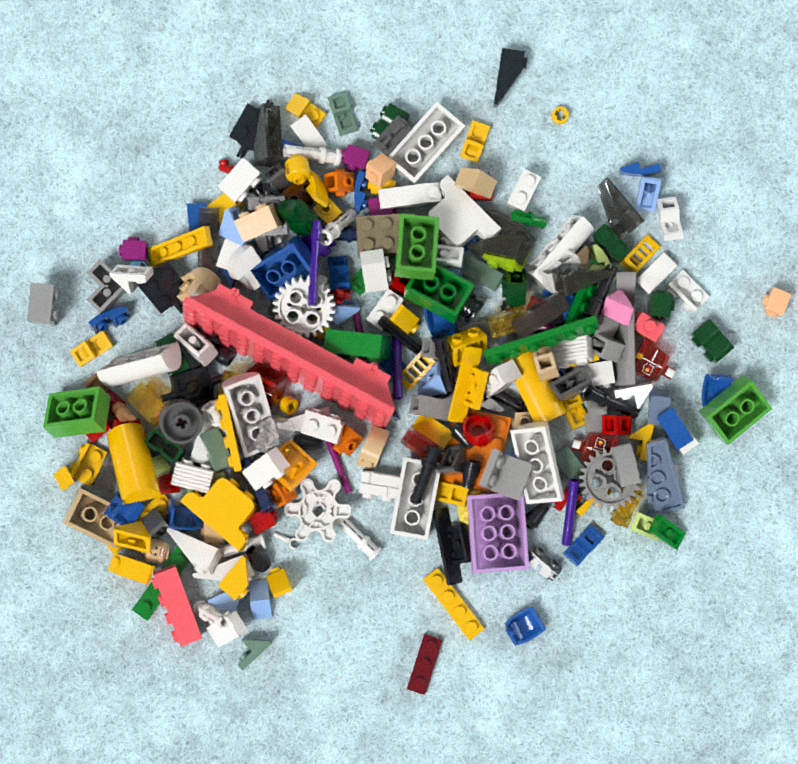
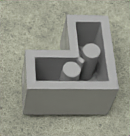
[86,259,126,313]
[27,283,61,326]
[584,311,625,363]

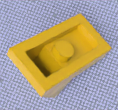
[284,93,326,129]
[626,423,654,461]

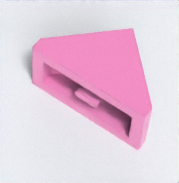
[601,290,634,325]

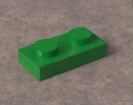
[648,515,686,550]

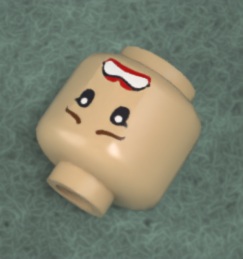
[140,537,170,564]

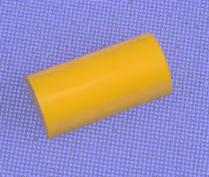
[504,352,567,422]
[107,423,161,504]

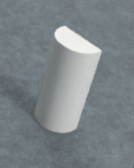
[388,102,466,185]
[525,215,595,288]
[96,342,181,387]
[222,372,280,458]
[510,422,565,504]
[390,457,440,540]

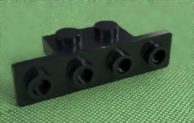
[433,507,471,586]

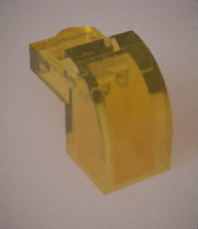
[610,487,642,528]

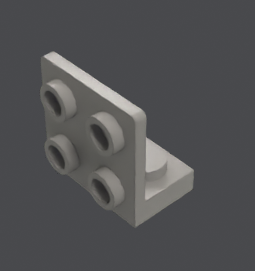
[479,449,533,501]

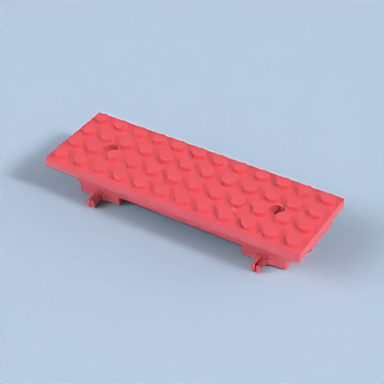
[183,284,395,429]

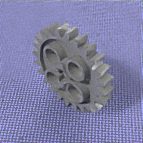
[579,448,642,511]

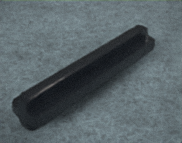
[378,316,422,354]

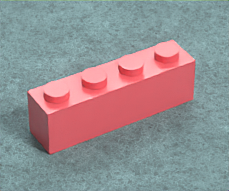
[151,564,202,647]

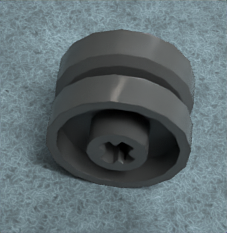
[158,398,203,444]

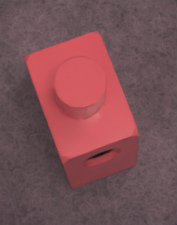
[635,311,666,346]

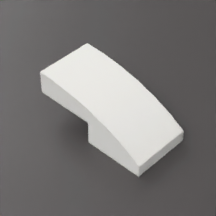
[290,114,328,149]
[636,252,678,294]

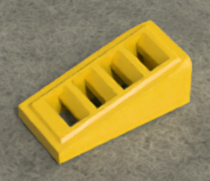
[620,234,661,273]
[402,352,436,391]

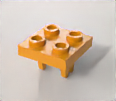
[278,438,318,492]

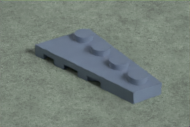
[646,436,685,518]

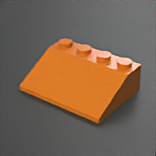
[439,409,512,494]

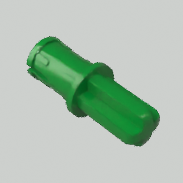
[511,209,547,229]

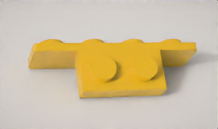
[448,346,489,423]

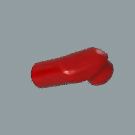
[218,159,236,174]

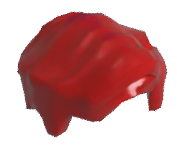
[462,414,496,448]

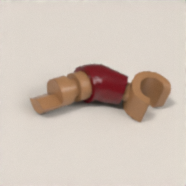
[85,374,136,422]

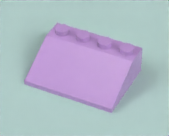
[467,492,529,574]

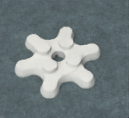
[284,478,352,543]

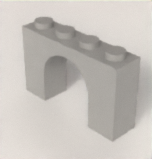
[409,337,460,423]

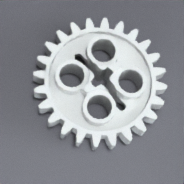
[273,275,336,338]

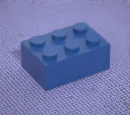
[250,235,320,301]

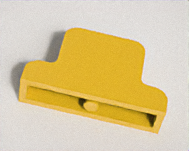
[180,478,257,551]

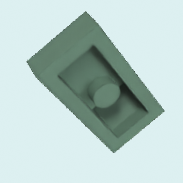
[238,638,272,670]

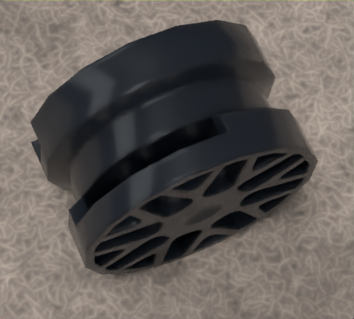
[459,293,485,323]

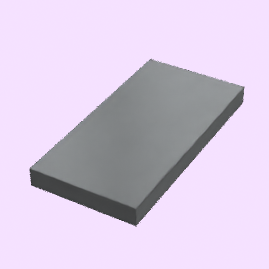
[613,307,636,386]

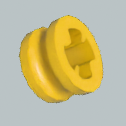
[551,106,569,125]
[279,395,298,415]

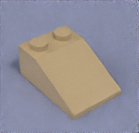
[61,488,120,549]

